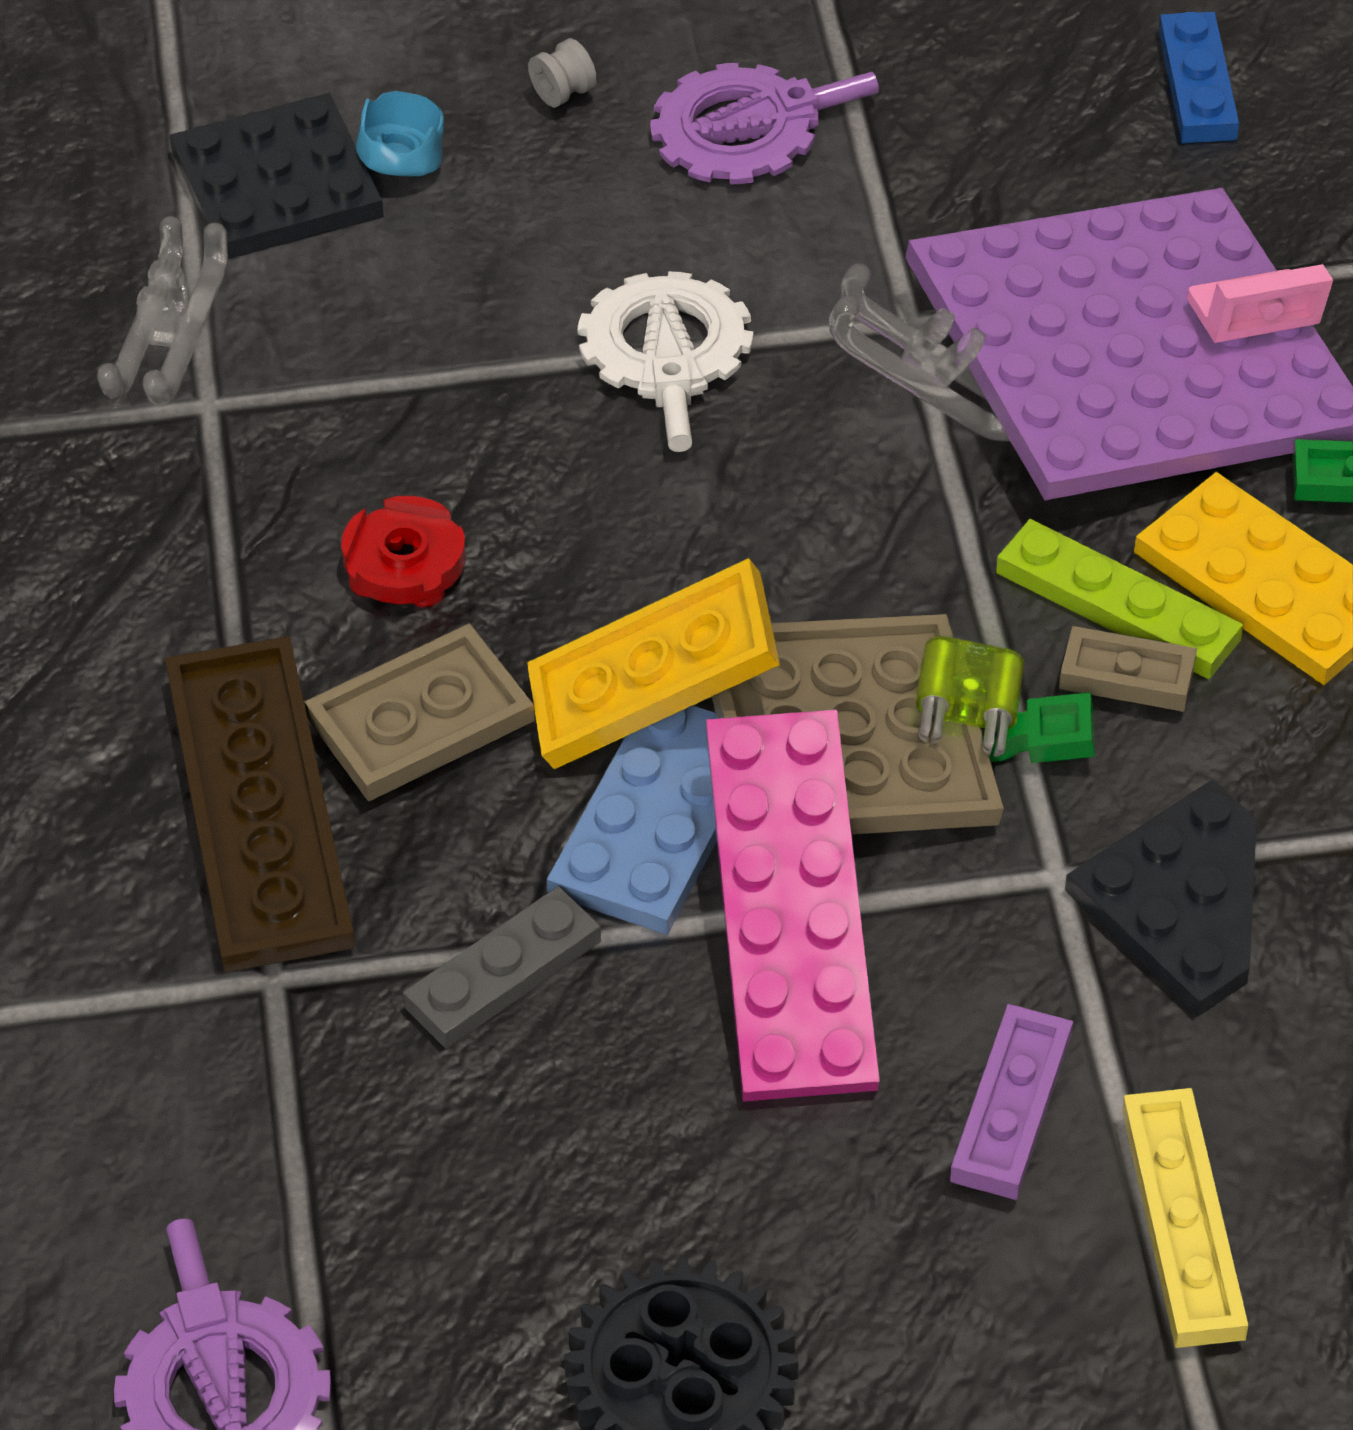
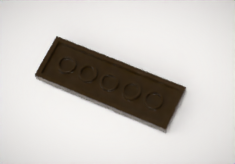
[165,636,355,973]

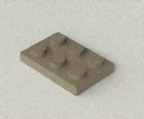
[304,623,535,802]

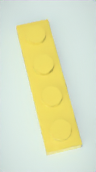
[1122,1088,1248,1348]

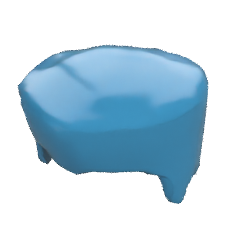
[355,91,444,177]

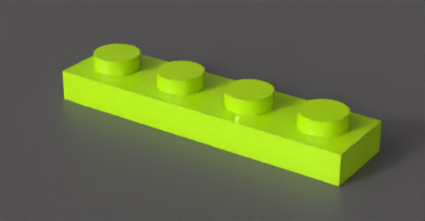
[996,519,1243,680]

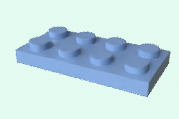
[547,706,717,935]

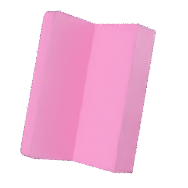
[1186,264,1333,343]

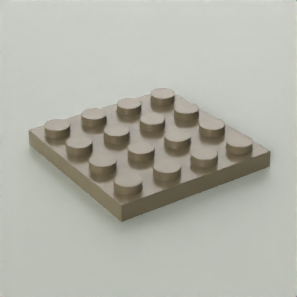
[712,614,1004,834]

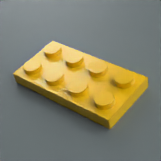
[1134,472,1353,685]
[527,558,780,769]

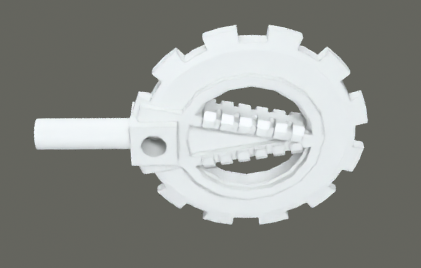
[577,271,753,452]

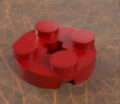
[341,496,466,607]

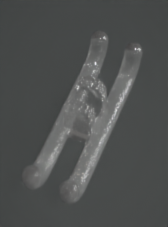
[97,216,228,406]
[829,263,1010,442]

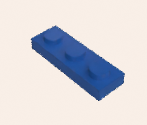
[1158,11,1239,143]

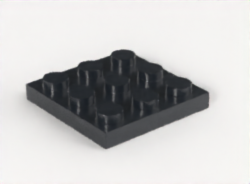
[169,93,384,261]

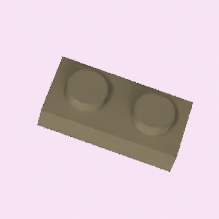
[1059,626,1197,712]

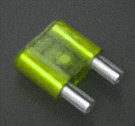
[916,636,1024,757]

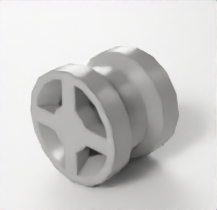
[528,38,597,108]

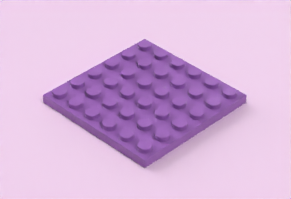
[905,188,1353,500]

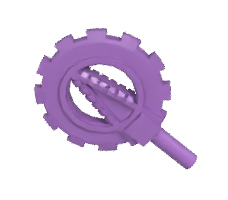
[650,63,879,184]
[114,1219,331,1430]

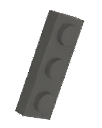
[403,886,601,1049]

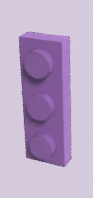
[950,1004,1073,1200]

